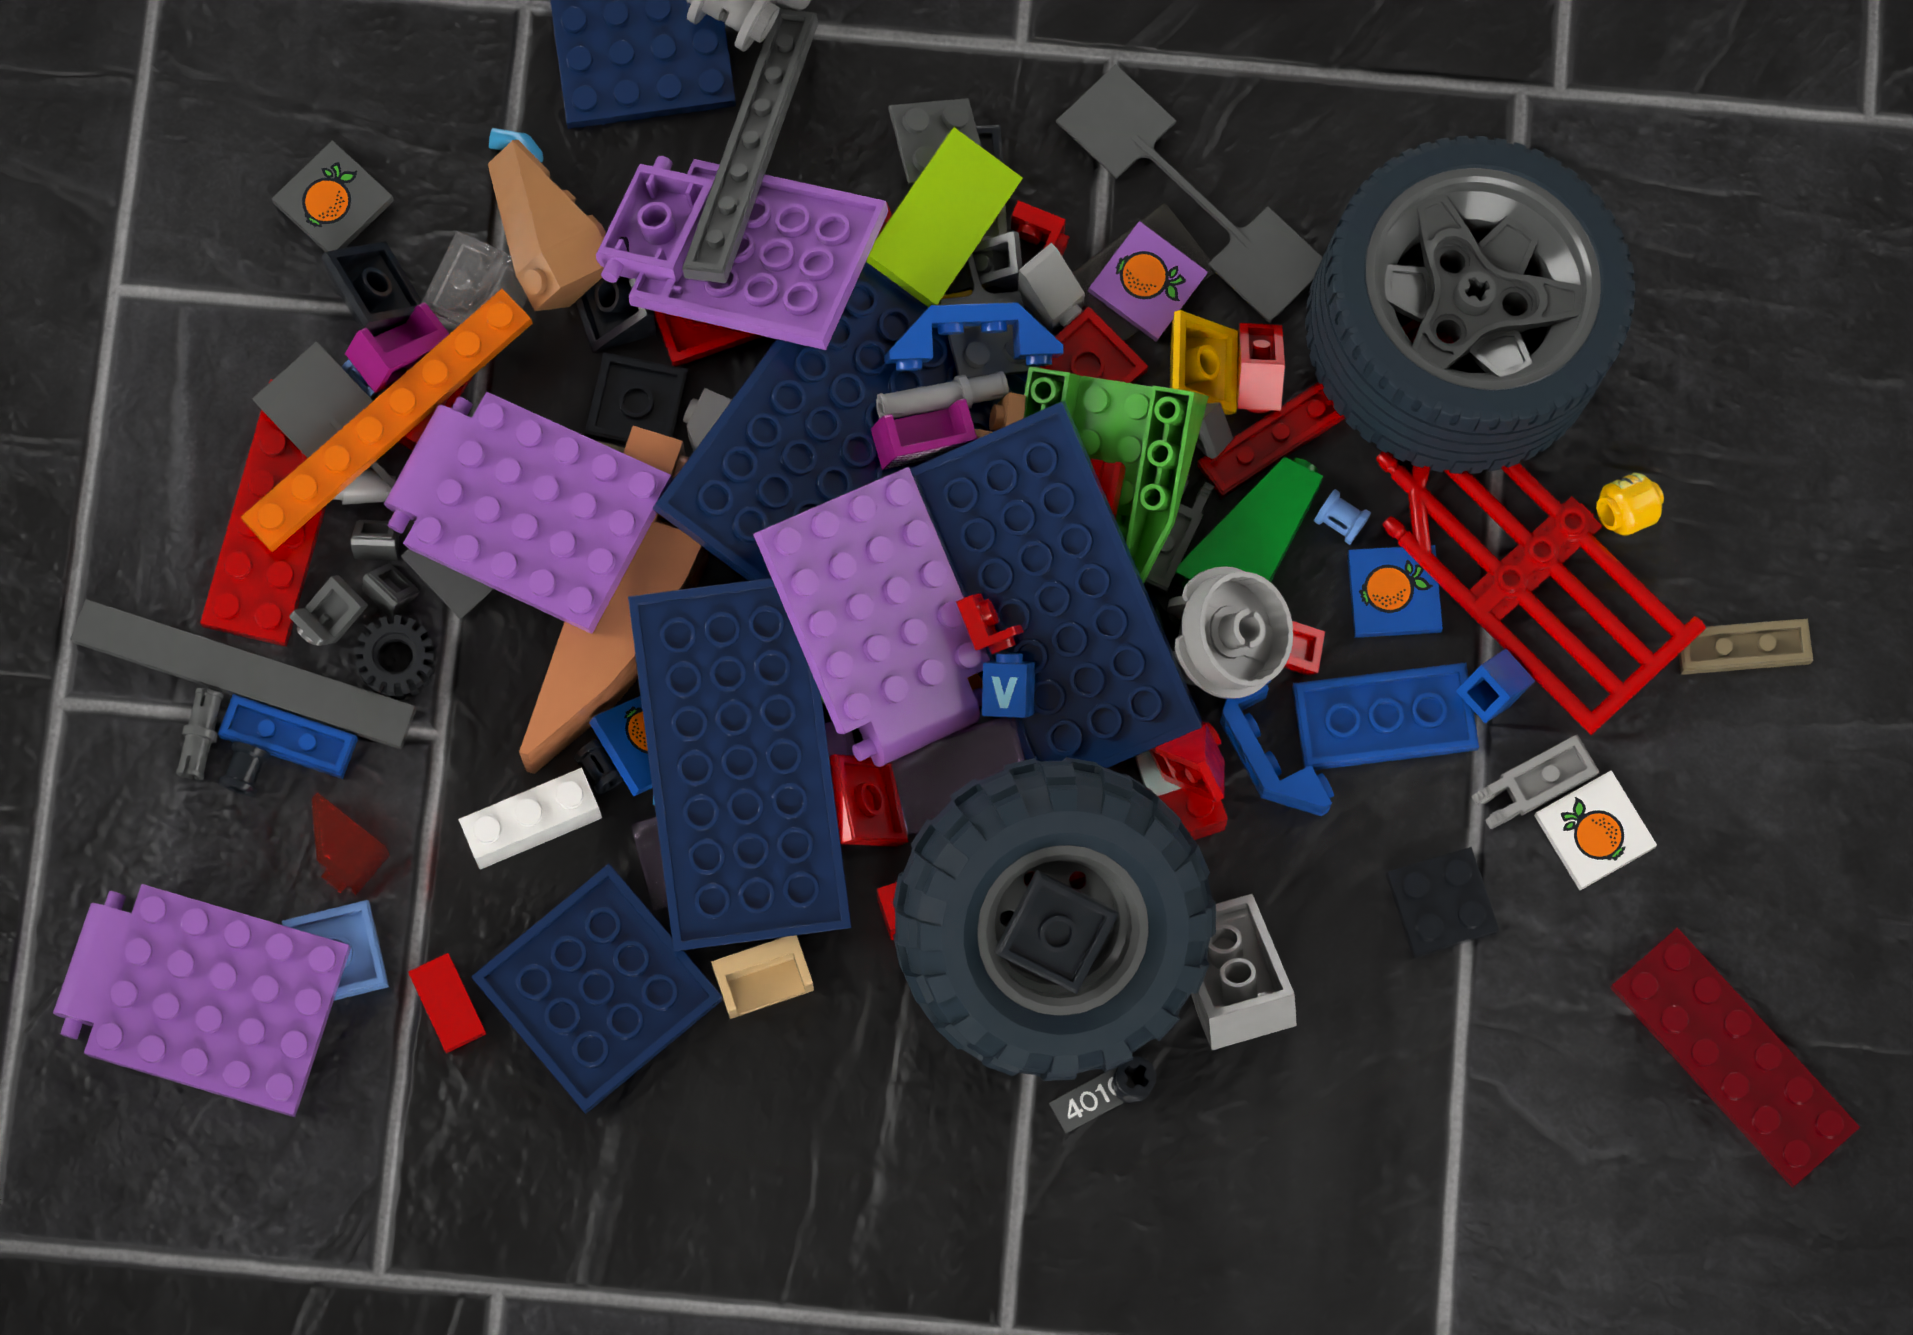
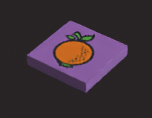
[1087,221,1208,342]

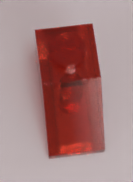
[311,792,390,895]

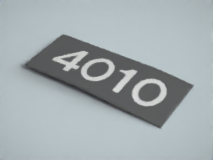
[1049,1066,1135,1133]

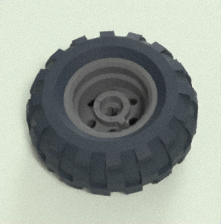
[893,757,1216,1081]

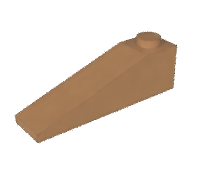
[488,140,606,311]

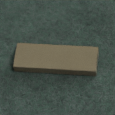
[1678,619,1813,675]

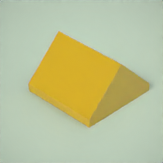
[1170,310,1238,415]

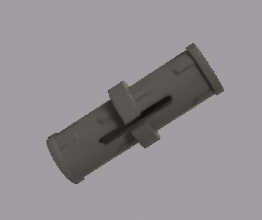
[176,688,224,780]

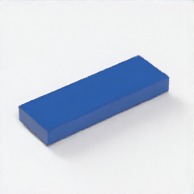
[217,694,358,779]

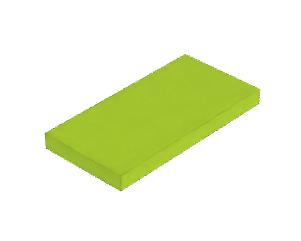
[866,127,1023,308]

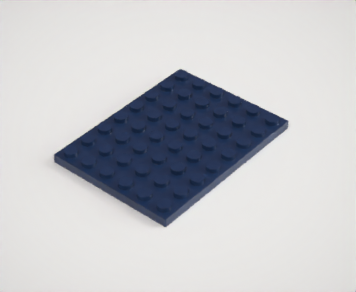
[653,262,1028,581]

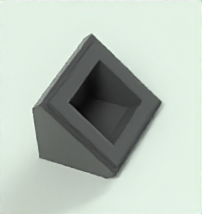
[1196,402,1233,459]
[351,520,400,561]
[362,563,420,620]

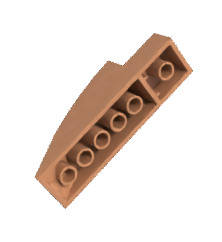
[519,426,709,774]

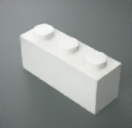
[458,768,602,870]

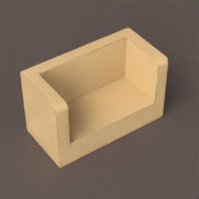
[711,935,814,1019]

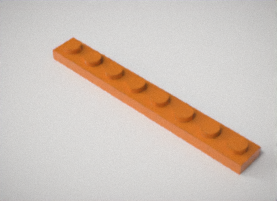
[241,289,533,552]

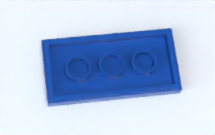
[1292,663,1479,770]

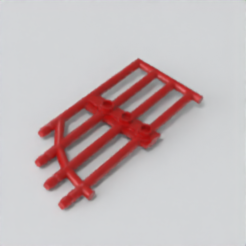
[1376,451,1706,735]

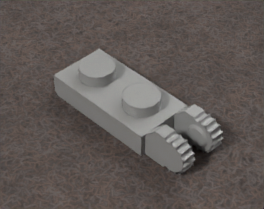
[1471,734,1599,829]

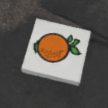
[1534,771,1657,890]

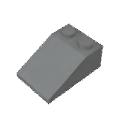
[1191,894,1297,1050]

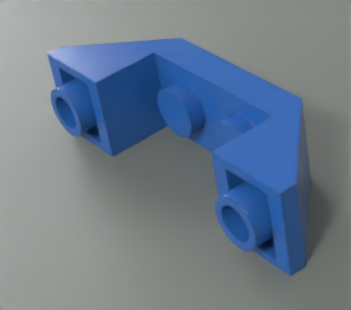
[884,303,1063,371]
[1220,680,1334,816]

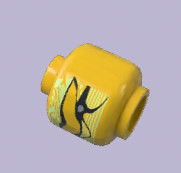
[1596,473,1664,536]

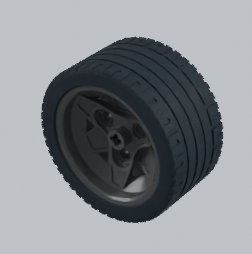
[1305,136,1635,474]

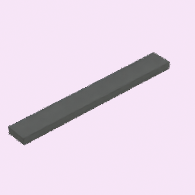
[682,9,818,283]
[70,599,417,750]

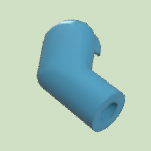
[489,128,543,162]

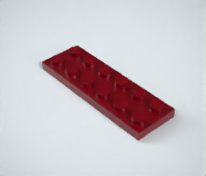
[1610,927,1860,1188]

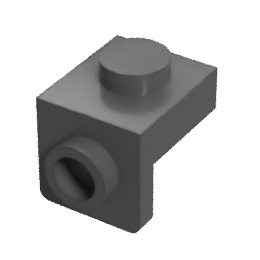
[289,575,368,646]

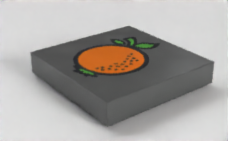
[272,140,394,252]

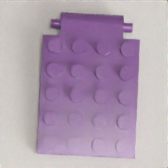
[596,156,888,350]
[384,392,673,634]
[753,467,990,767]
[53,884,351,1117]

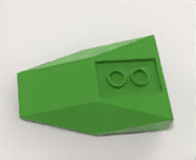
[1024,366,1209,584]

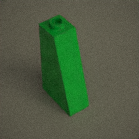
[1173,457,1323,588]

